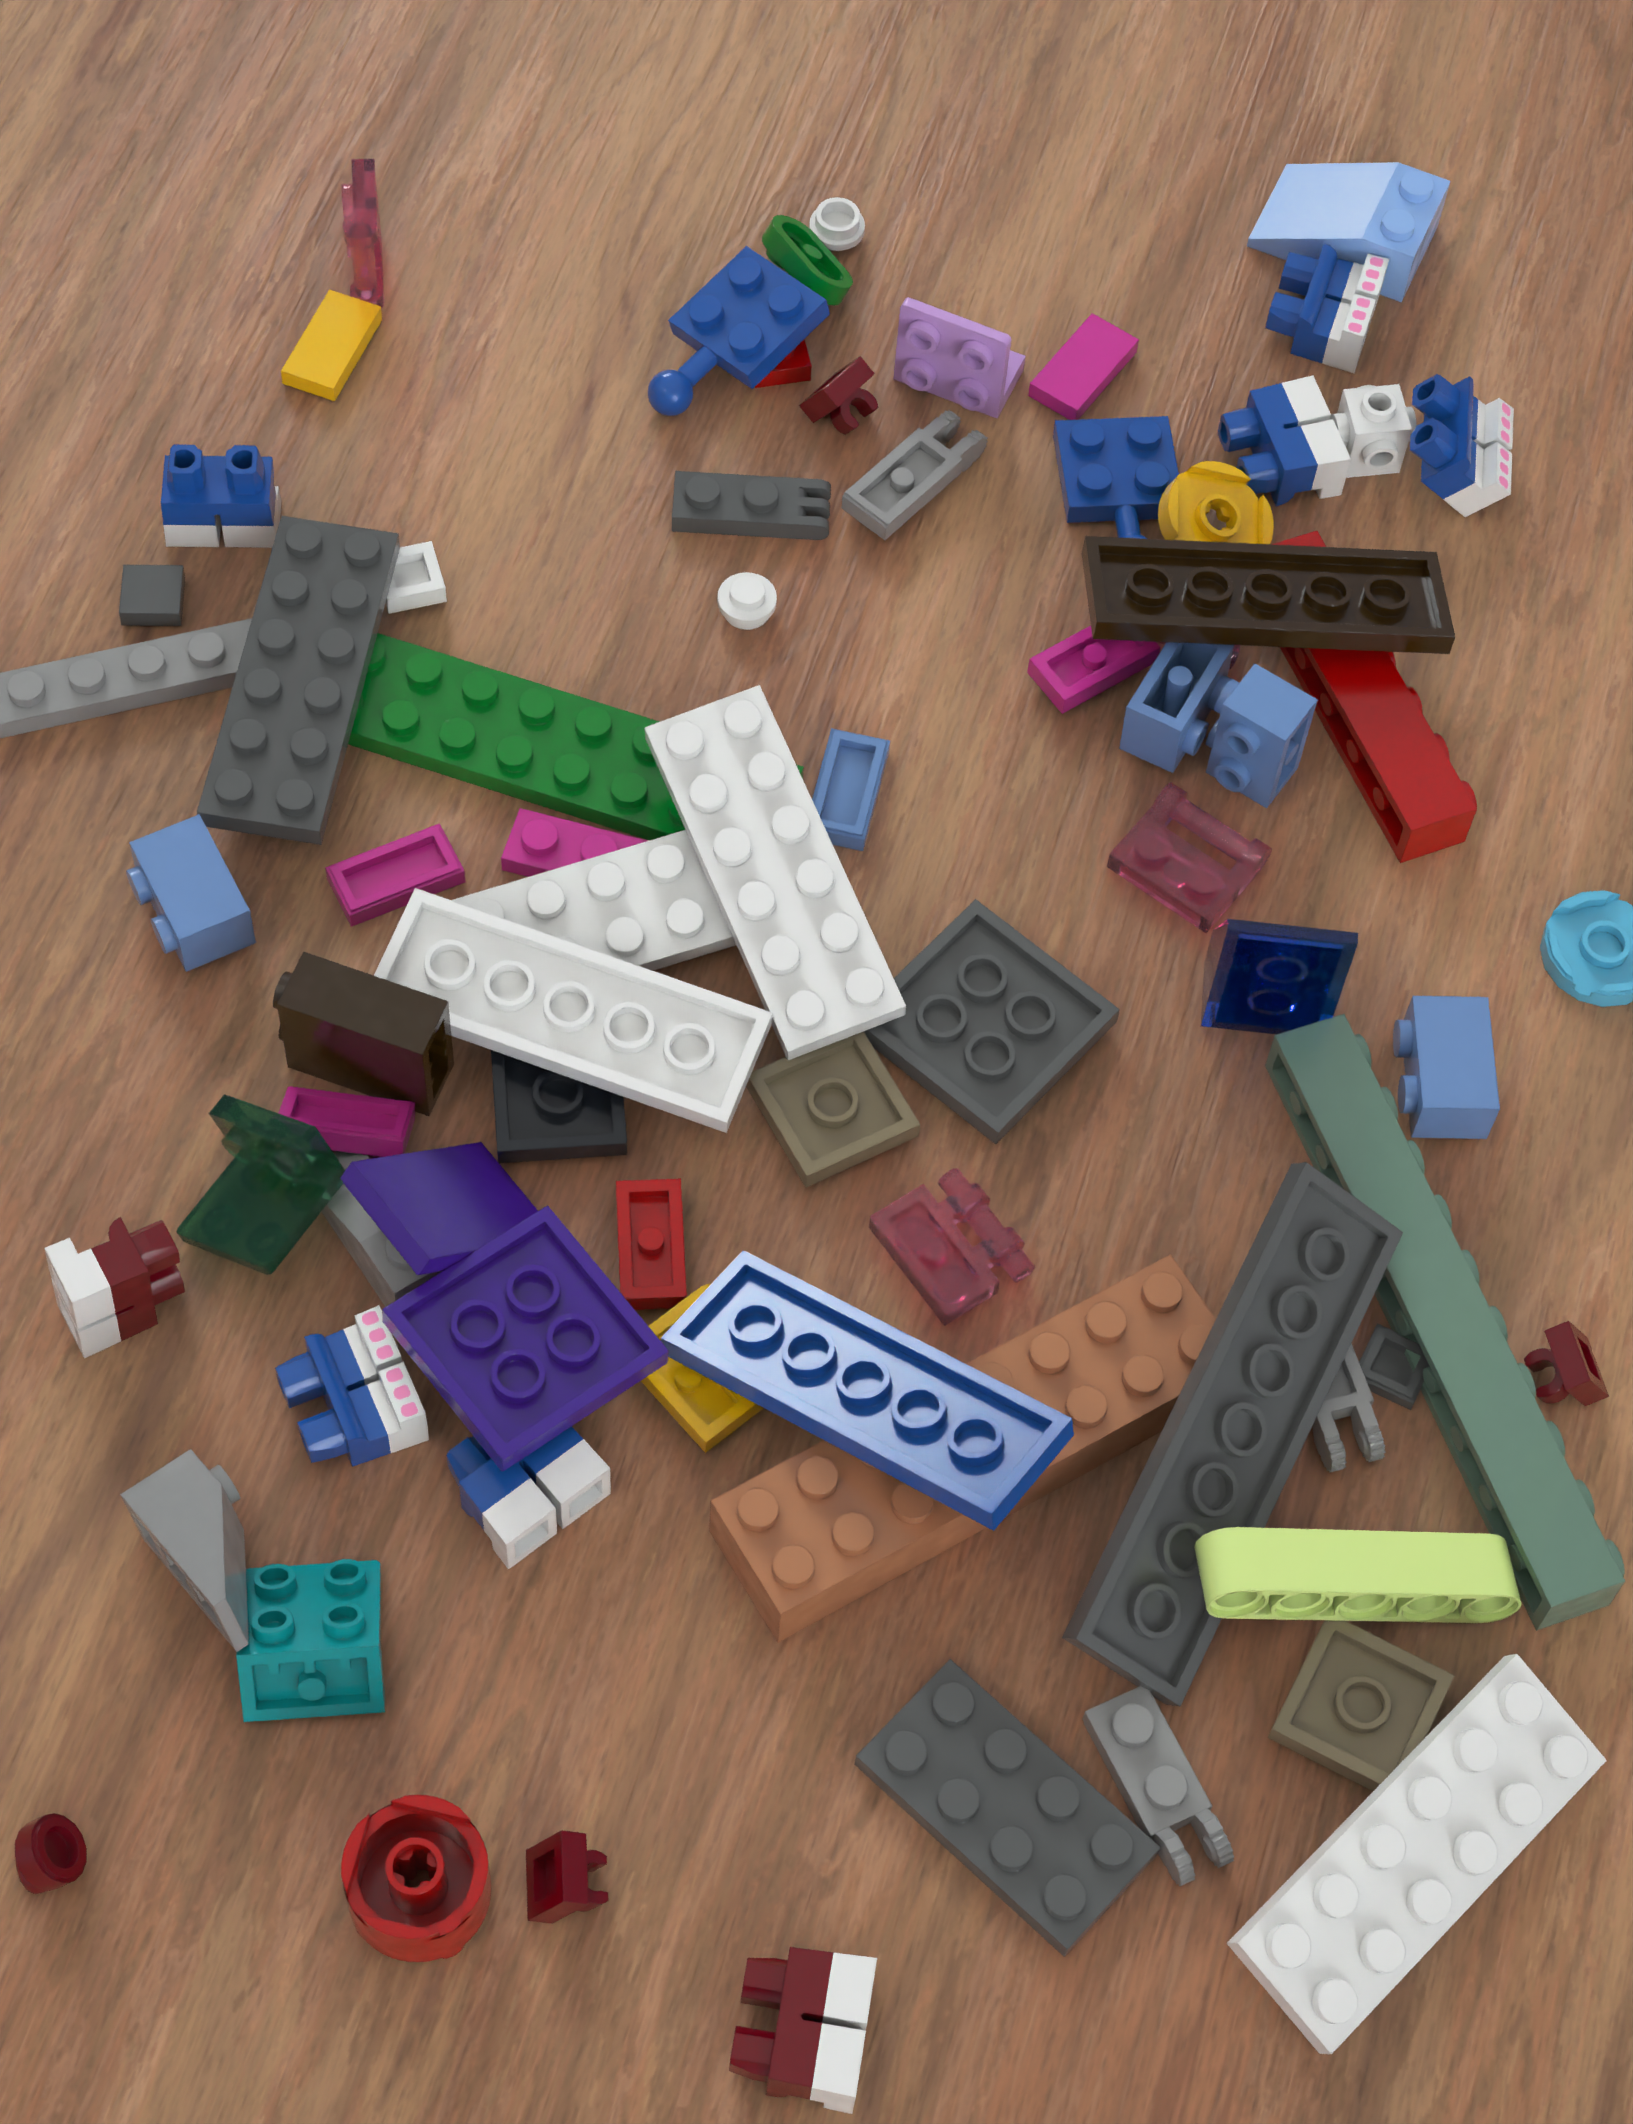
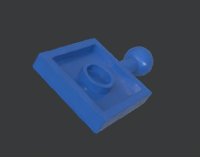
[648,246,830,416]
[1053,416,1179,539]

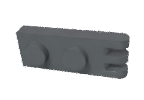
[672,471,831,540]

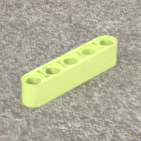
[1194,1527,1522,1623]

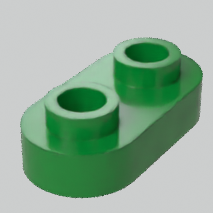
[762,215,853,306]

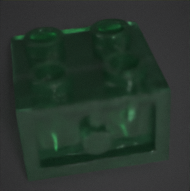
[176,1094,345,1275]

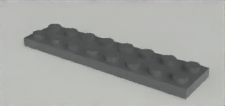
[1062,1162,1403,1707]

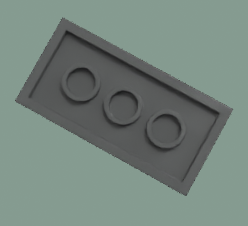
[854,1659,1161,1957]

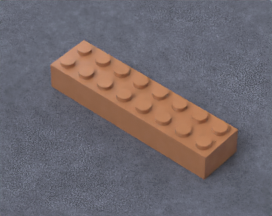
[709,1254,1216,1643]

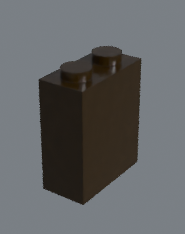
[273,952,454,1116]

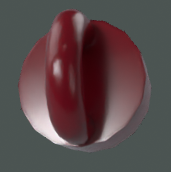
[15,1813,87,1894]

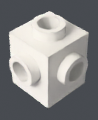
[1330,384,1417,478]

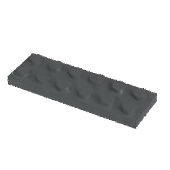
[197,516,400,845]

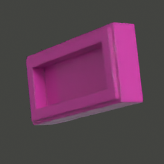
[1028,313,1139,420]
[325,823,465,927]
[274,1086,415,1157]

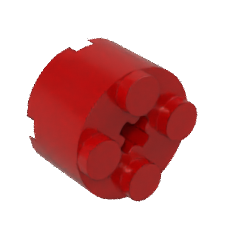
[341,1795,492,1962]

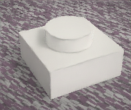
[386,541,447,614]

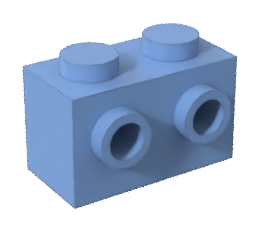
[1119,642,1234,773]
[1206,664,1318,808]
[126,814,256,972]
[1393,996,1500,1139]

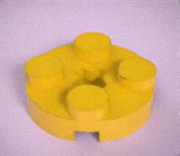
[1158,461,1274,544]

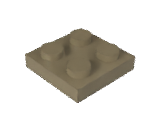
[746,1031,921,1188]
[1268,1620,1455,1791]

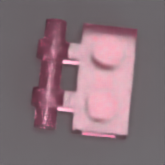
[869,1168,1035,1326]

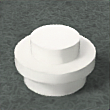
[809,197,865,251]
[717,572,777,630]

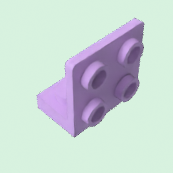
[893,297,1026,418]

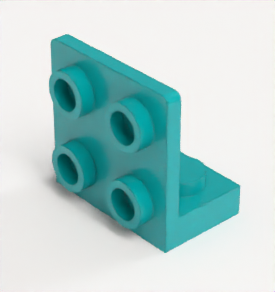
[236,1559,385,1722]

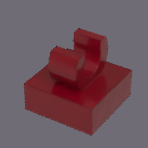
[799,356,878,435]
[1524,1321,1609,1406]
[526,1830,609,1924]

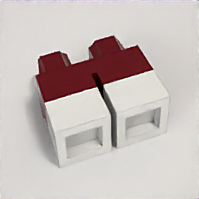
[44,1217,185,1359]
[729,1947,877,2114]

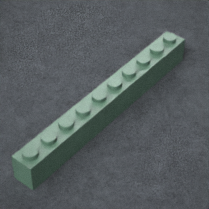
[1265,1014,1625,1631]

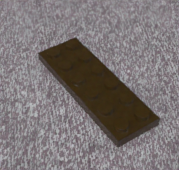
[1081,536,1455,654]

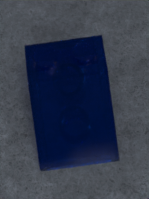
[1201,919,1358,1035]

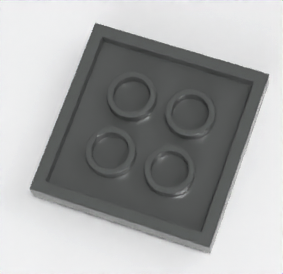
[864,899,1120,1144]

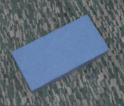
[812,728,890,851]

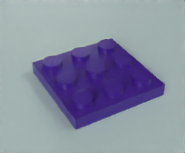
[382,1205,669,1472]

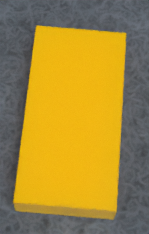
[281,289,382,401]

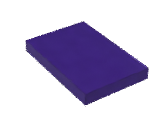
[340,1142,538,1275]

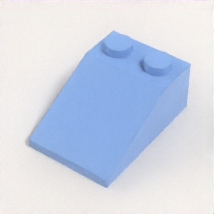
[1247,162,1450,302]

